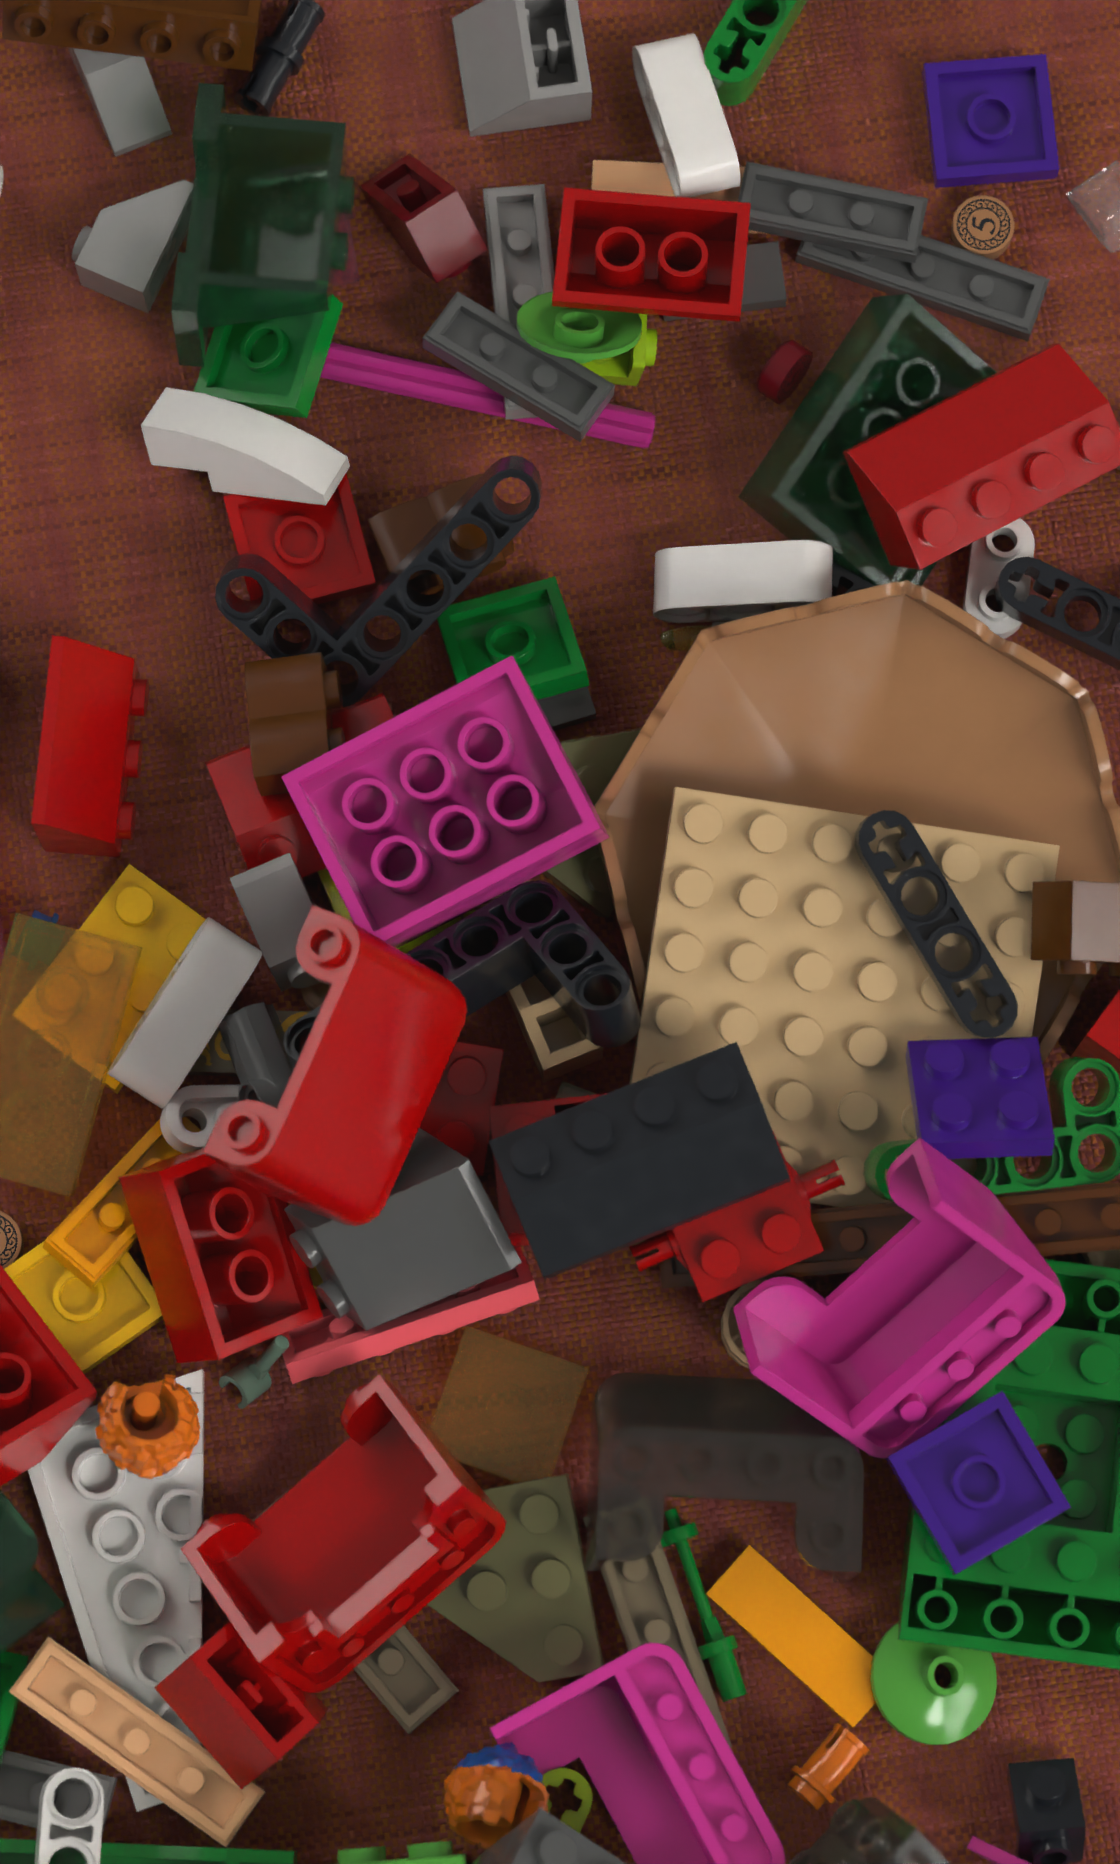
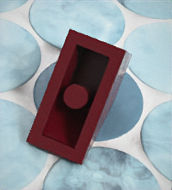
[359,153,488,283]

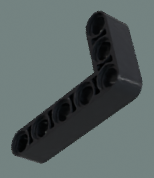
[215,456,542,708]
[284,880,641,1070]

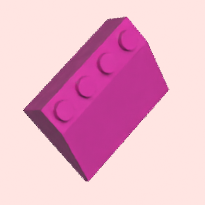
[281,655,610,948]

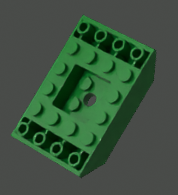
[898,1259,1120,1670]

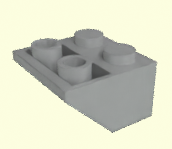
[452,0,592,137]

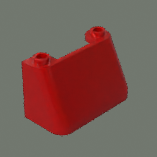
[203,905,467,1226]
[180,1374,506,1693]

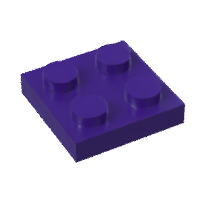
[922,54,1059,188]
[906,1037,1055,1159]
[886,1391,1071,1576]

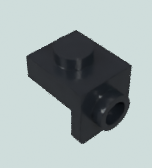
[1007,1758,1086,1864]

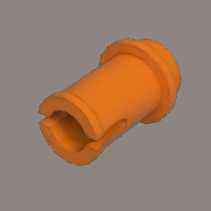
[787,1723,869,1811]

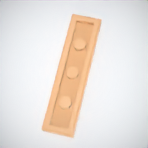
[9,1637,265,1847]

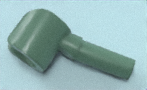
[219,1335,289,1409]

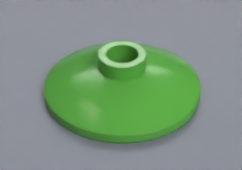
[516,291,642,364]
[870,1621,997,1745]

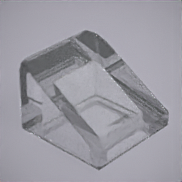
[1067,161,1120,253]

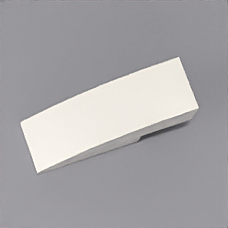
[141,387,350,506]

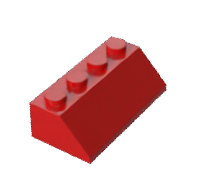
[843,344,1120,570]

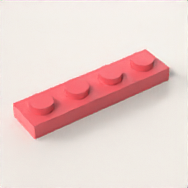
[277,1246,540,1384]

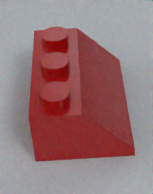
[552,187,751,322]
[31,635,149,858]
[205,693,394,877]
[119,1147,323,1363]
[0,1265,97,1486]

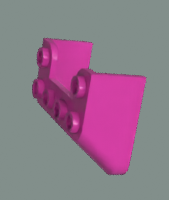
[733,1138,1065,1458]
[490,1643,785,1864]

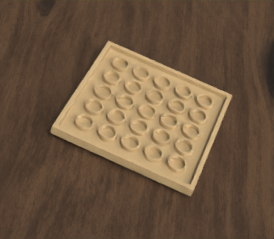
[629,787,1060,1207]

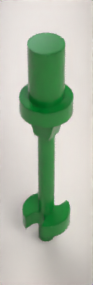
[658,1508,748,1702]

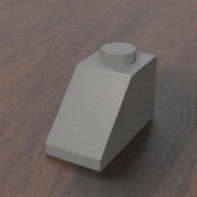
[68,47,172,157]
[72,179,199,313]
[230,853,320,991]

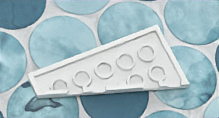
[28,1369,204,1812]

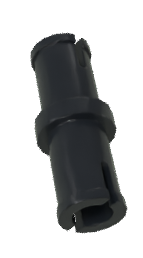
[234,0,325,118]

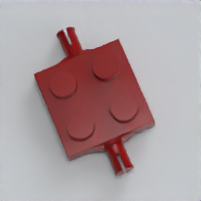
[629,1129,845,1302]

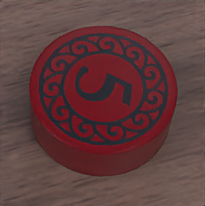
[757,340,813,404]

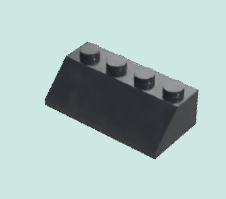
[489,1042,791,1280]

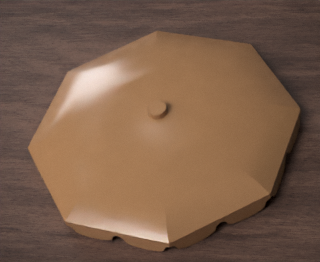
[594,580,1120,1064]

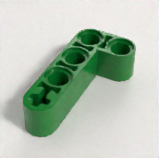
[704,0,808,106]
[863,1057,1120,1202]

